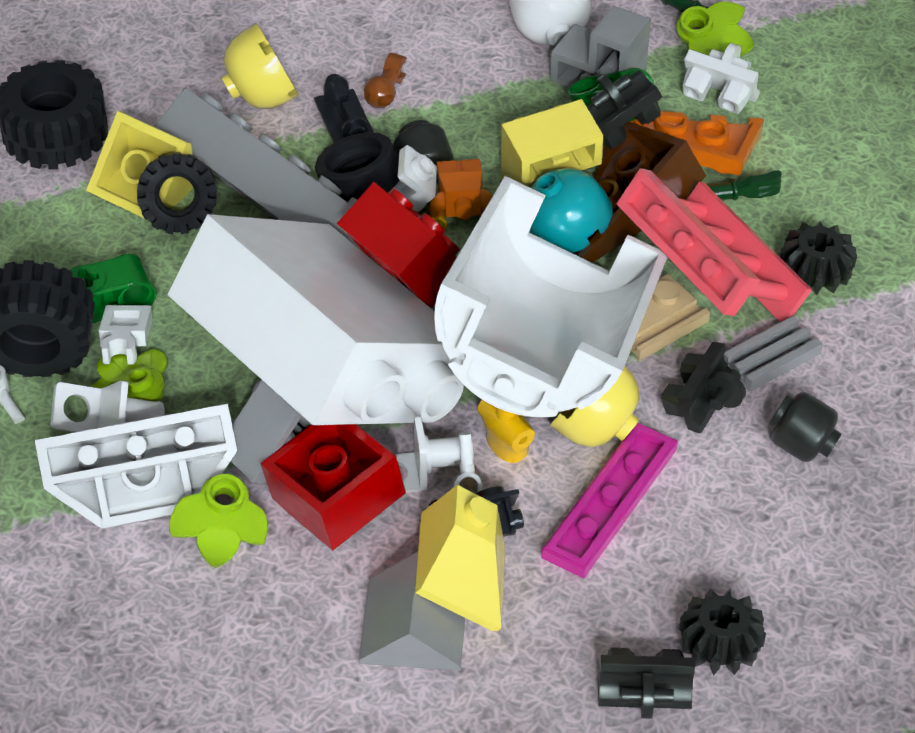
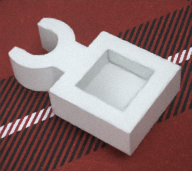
[99,305,153,364]

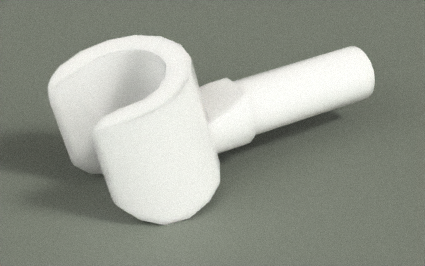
[0,365,25,424]
[452,432,483,493]

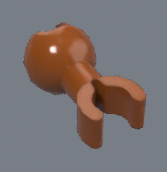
[364,53,407,108]

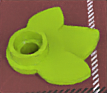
[676,1,754,56]
[89,348,168,402]
[169,474,268,568]

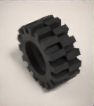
[137,152,217,235]

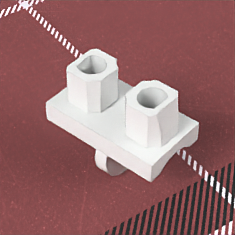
[682,43,760,114]

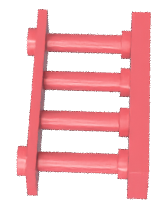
[616,168,812,322]

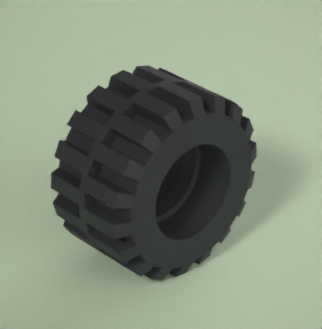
[0,60,108,170]
[0,260,95,377]

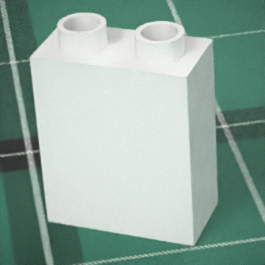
[167,214,464,425]

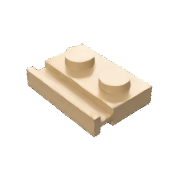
[631,274,710,361]

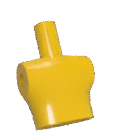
[477,400,535,463]

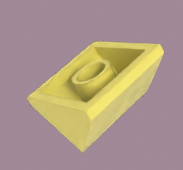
[86,111,193,219]

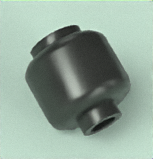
[393,120,454,184]
[768,392,842,462]

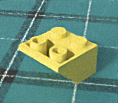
[501,99,603,187]

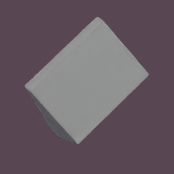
[359,552,465,671]

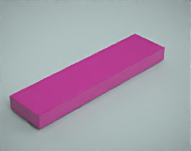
[541,423,678,579]

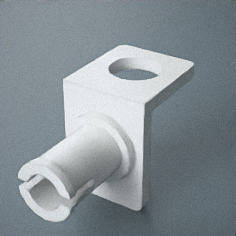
[50,381,164,433]
[394,416,474,493]

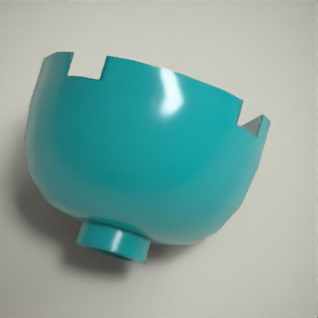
[529,168,613,253]

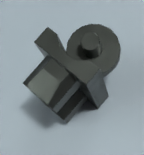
[587,69,663,149]
[661,342,746,433]
[599,647,695,719]

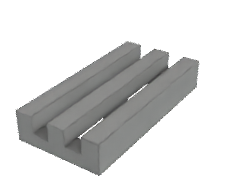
[724,316,823,392]

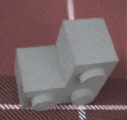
[550,5,651,88]
[231,379,312,484]

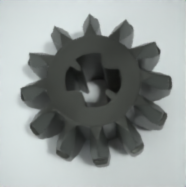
[780,221,857,295]
[679,588,766,676]

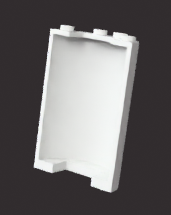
[434,176,667,417]

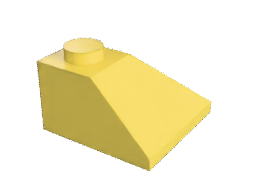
[415,484,505,631]

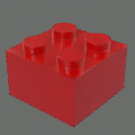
[336,182,460,308]
[260,424,406,551]

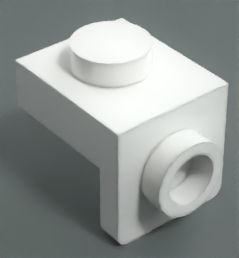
[388,145,437,212]

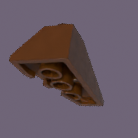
[572,122,706,263]

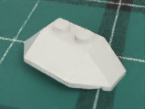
[35,404,237,529]

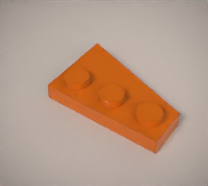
[623,111,764,176]

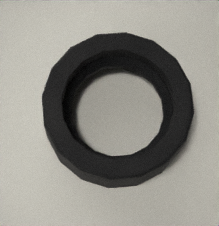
[315,132,400,202]

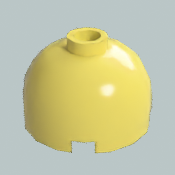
[221,23,299,109]
[550,366,640,447]

